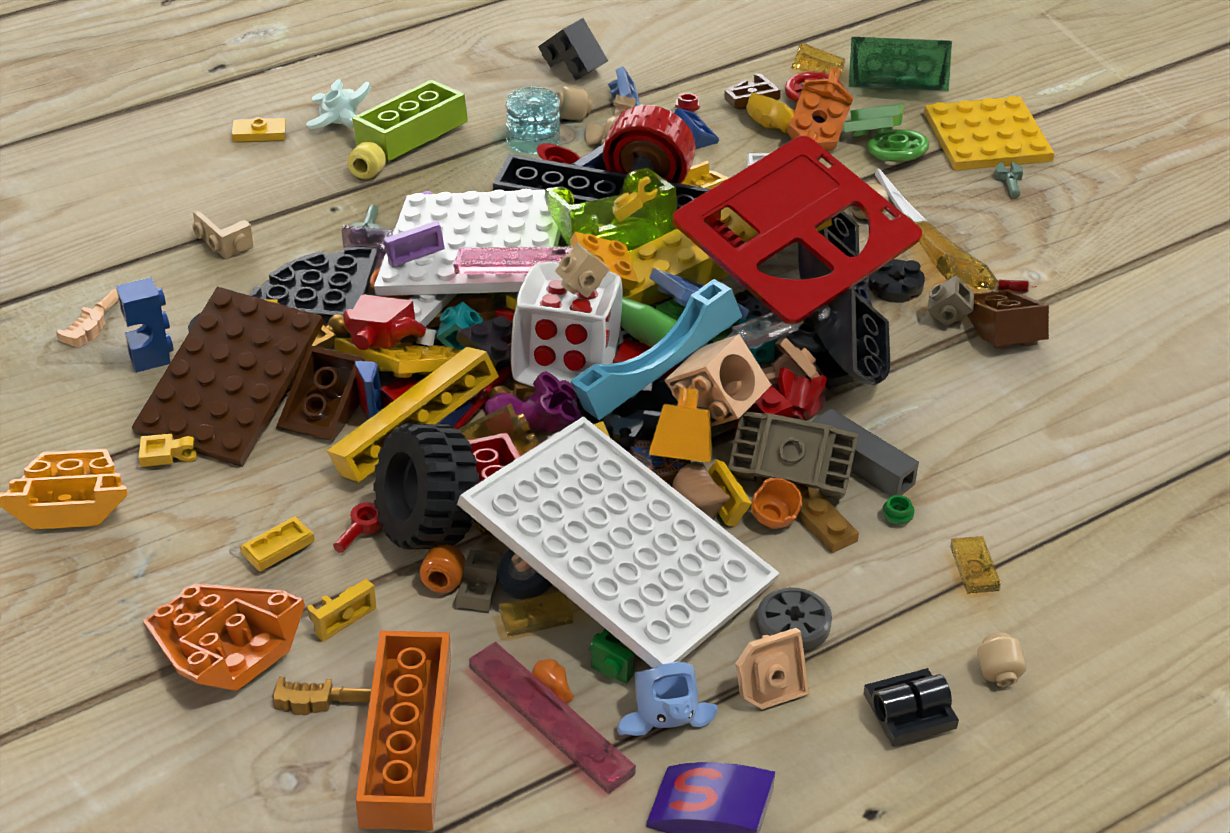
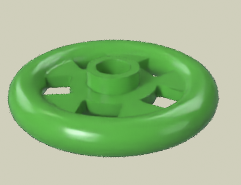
[867,129,929,162]

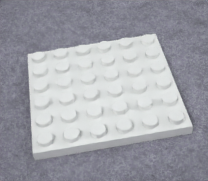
[374,188,569,296]

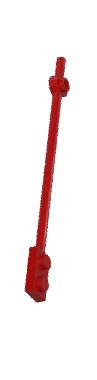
[333,345,512,553]

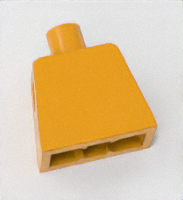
[649,387,712,462]

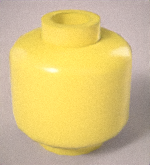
[347,142,386,180]

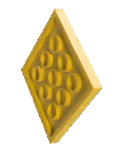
[924,96,1054,171]

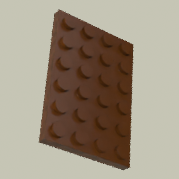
[132,286,324,467]

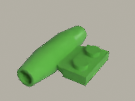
[620,296,708,363]

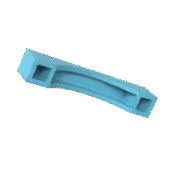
[570,279,742,420]

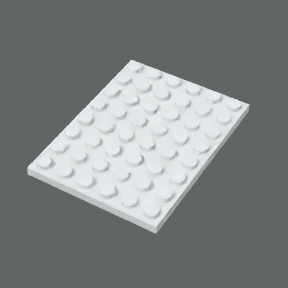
[457,417,780,668]

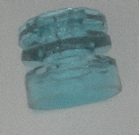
[506,87,560,154]

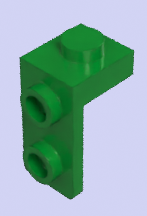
[589,629,635,684]

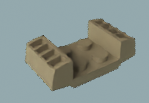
[728,411,859,499]

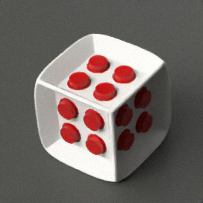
[511,262,623,387]

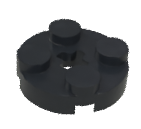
[868,259,925,303]

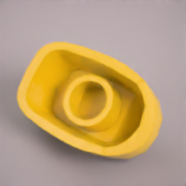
[746,92,795,134]

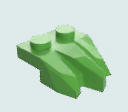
[843,103,905,136]

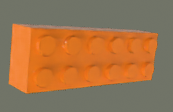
[356,630,451,831]

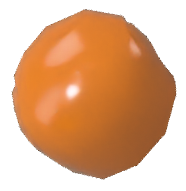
[751,478,802,529]

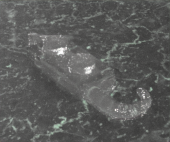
[727,304,831,349]

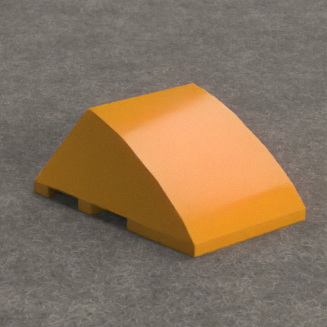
[0,449,128,530]

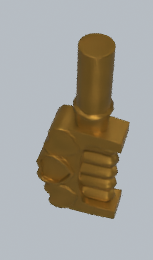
[273,676,371,715]

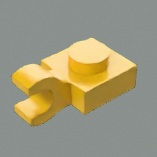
[612,177,659,222]
[139,434,197,467]

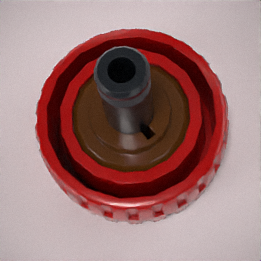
[603,105,696,195]

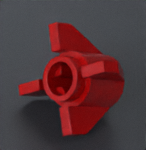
[778,367,827,421]

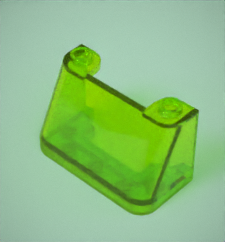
[545,168,677,252]

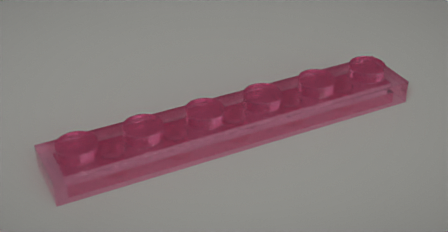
[469,641,636,794]

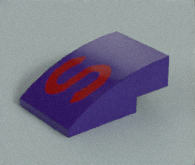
[646,762,775,833]

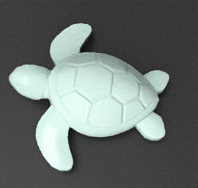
[306,79,372,130]

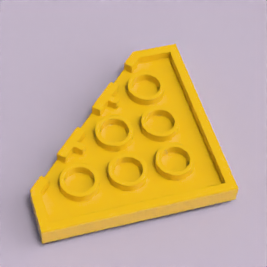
[334,338,462,378]

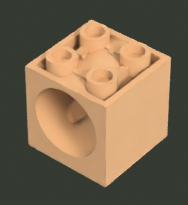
[664,334,771,427]

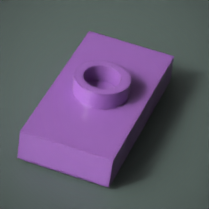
[384,220,445,267]

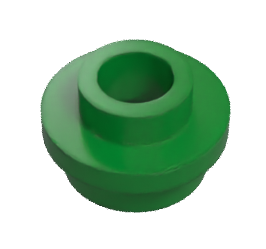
[882,495,914,524]

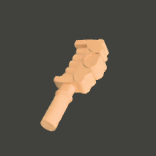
[56,289,118,348]

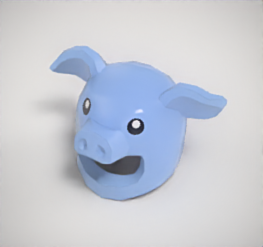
[617,662,718,736]

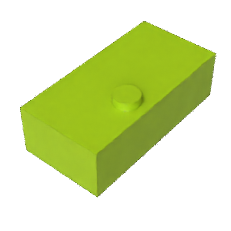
[352,79,468,161]

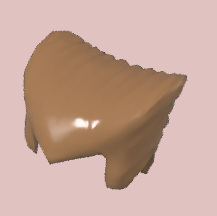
[672,461,730,520]

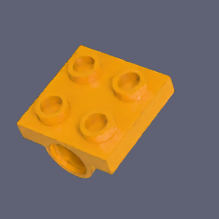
[570,232,638,290]

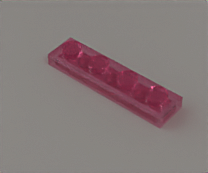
[453,247,573,275]

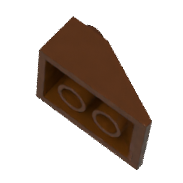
[967,289,1049,349]
[277,345,365,441]

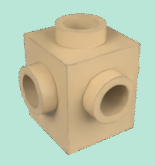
[555,242,610,298]

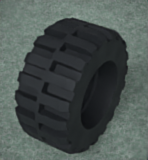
[373,424,480,549]

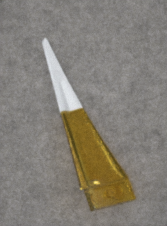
[875,169,999,291]

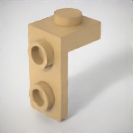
[192,210,254,260]

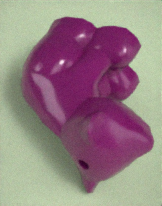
[485,371,582,436]

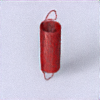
[990,279,1037,292]

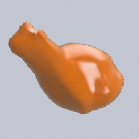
[530,659,573,703]

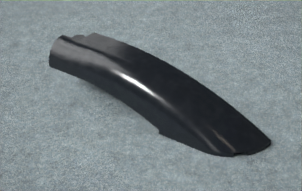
[798,211,890,385]

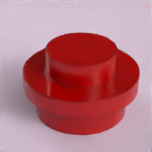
[675,93,700,112]

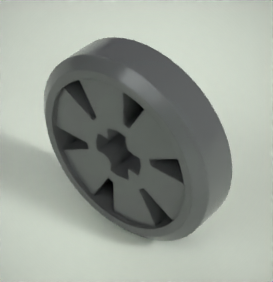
[757,587,832,651]

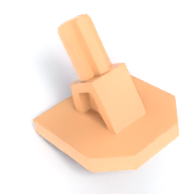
[762,338,820,385]
[735,628,809,709]

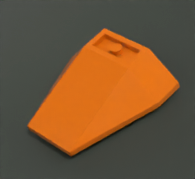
[143,584,305,691]

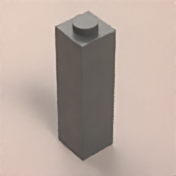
[812,408,919,496]

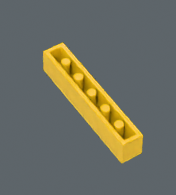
[327,347,499,482]

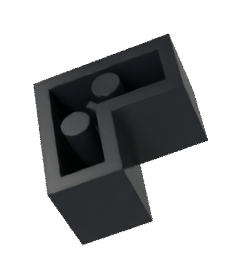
[538,18,608,81]

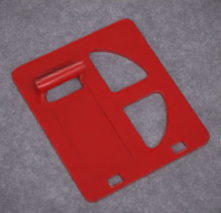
[672,136,922,325]

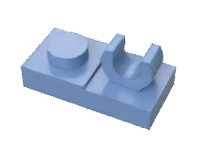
[608,66,640,106]

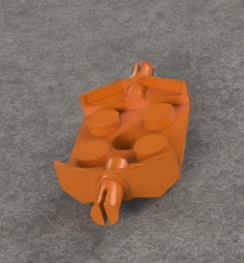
[787,67,854,151]

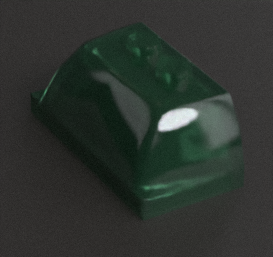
[848,37,952,92]

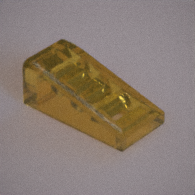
[791,42,845,75]

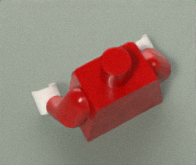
[343,294,436,350]

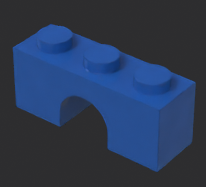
[116,277,174,373]

